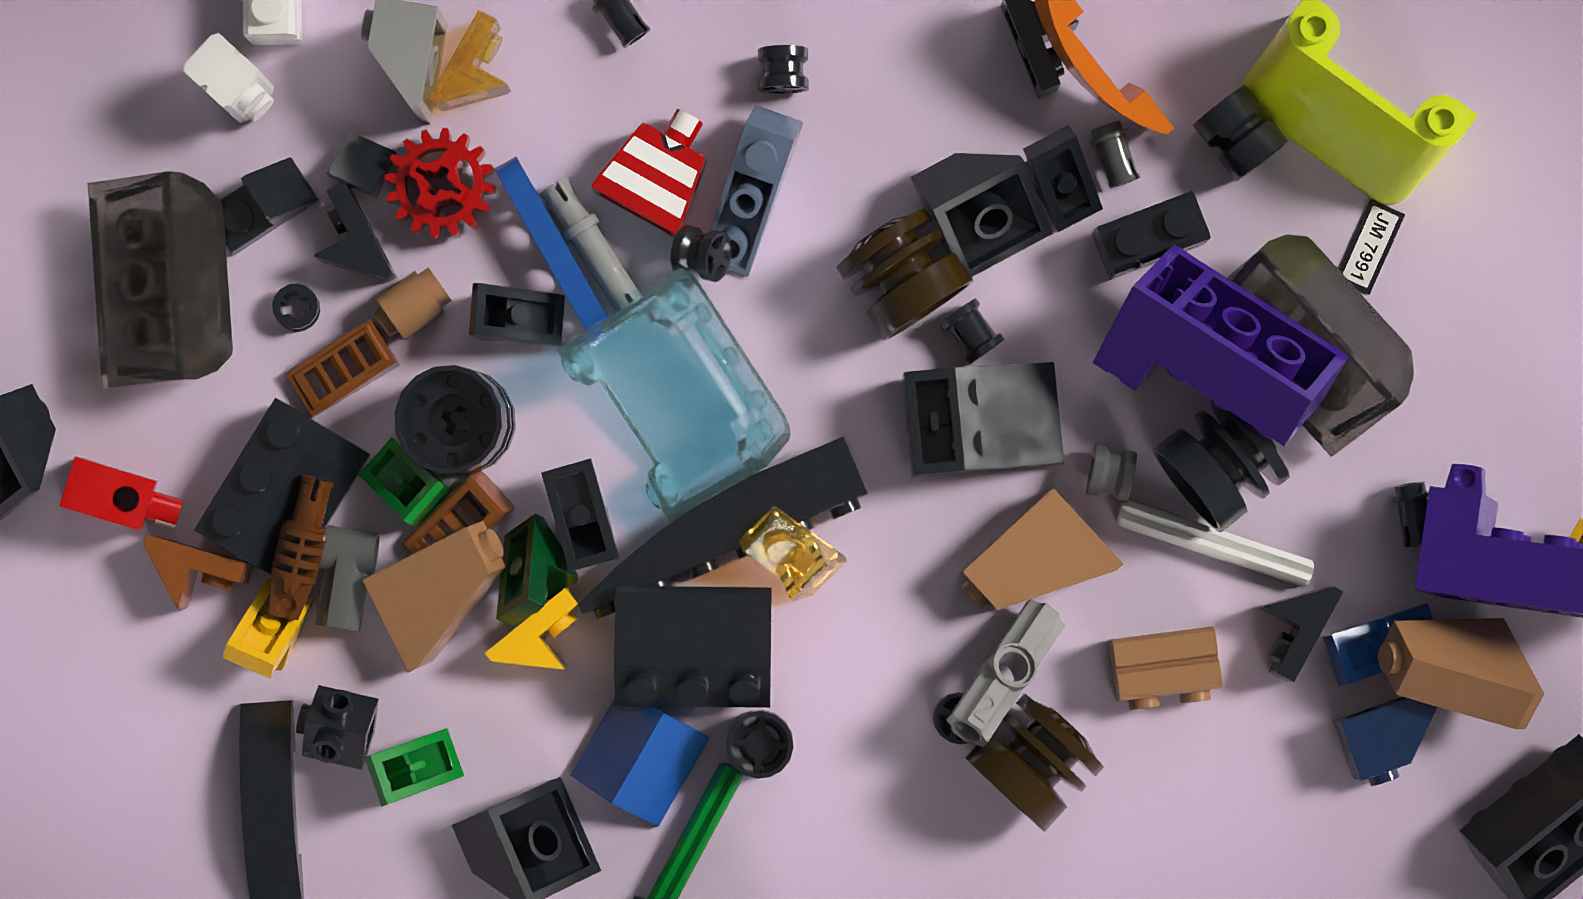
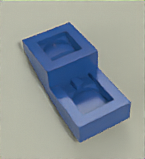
[1323,603,1433,686]

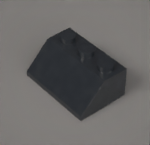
[194,398,371,575]
[614,586,772,708]
[1459,734,1583,899]

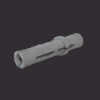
[540,177,649,323]

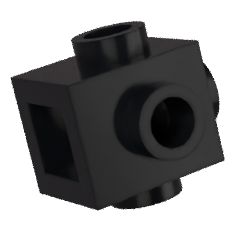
[296,685,379,770]

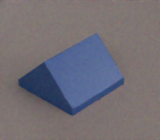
[570,698,710,827]

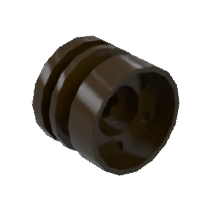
[836,208,974,341]
[965,694,1104,832]

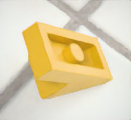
[222,579,314,679]
[485,588,580,670]

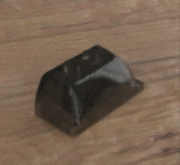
[87,171,233,388]
[1226,234,1414,457]

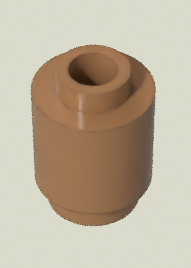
[373,268,452,340]

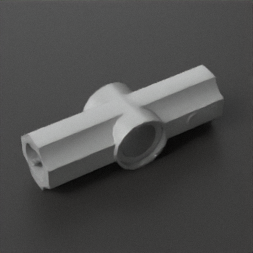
[946,599,1065,747]

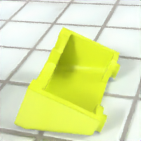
[1241,0,1478,205]

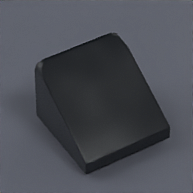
[326,132,397,199]

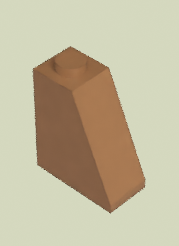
[960,488,1123,610]
[362,521,506,673]
[1377,618,1544,730]

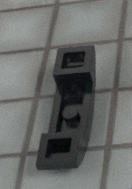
[239,700,304,899]

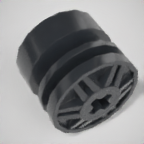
[394,365,516,475]
[1152,402,1290,532]

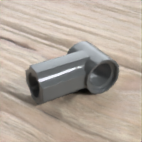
[315,525,380,631]

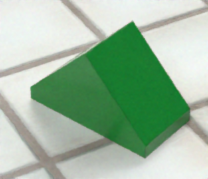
[358,437,452,527]
[364,728,464,807]

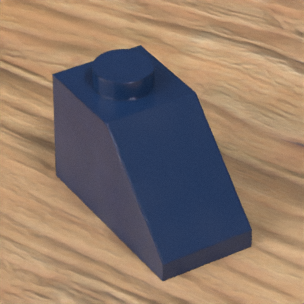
[1333,697,1437,786]

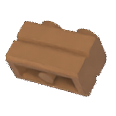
[1108,627,1223,710]

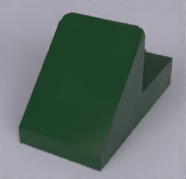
[496,513,579,627]

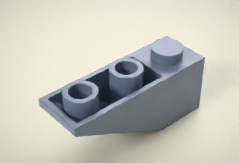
[710,105,803,277]

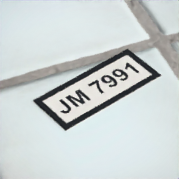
[1335,199,1405,295]

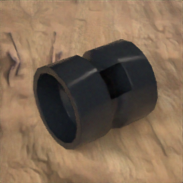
[1193,85,1288,182]
[726,710,794,779]

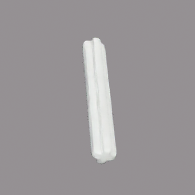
[1116,500,1314,586]

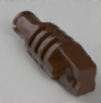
[268,474,334,620]

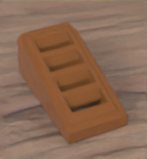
[286,319,400,418]
[401,471,515,555]

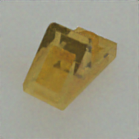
[429,10,511,111]
[739,506,847,600]

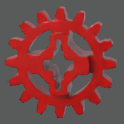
[384,128,497,240]

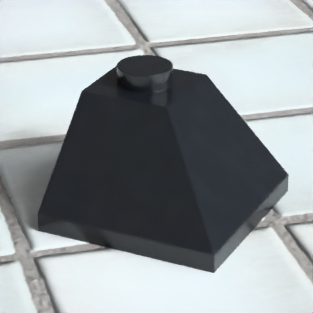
[911,153,1053,277]
[0,384,56,520]
[451,777,602,899]

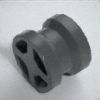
[1086,444,1137,502]

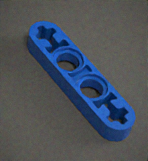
[494,157,614,340]

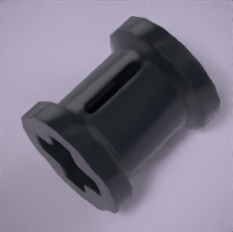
[939,298,1005,365]

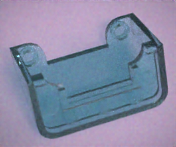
[556,268,791,521]

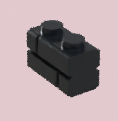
[1092,191,1211,280]

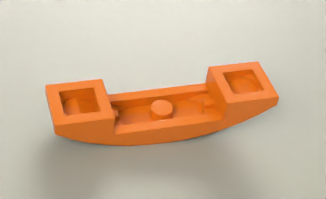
[1035,0,1174,135]

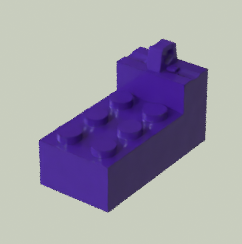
[1092,244,1349,447]
[1415,464,1583,618]

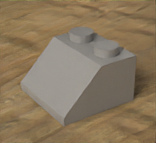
[361,0,448,124]

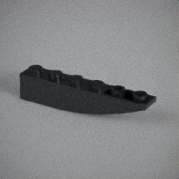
[578,436,868,620]

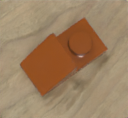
[143,534,253,609]

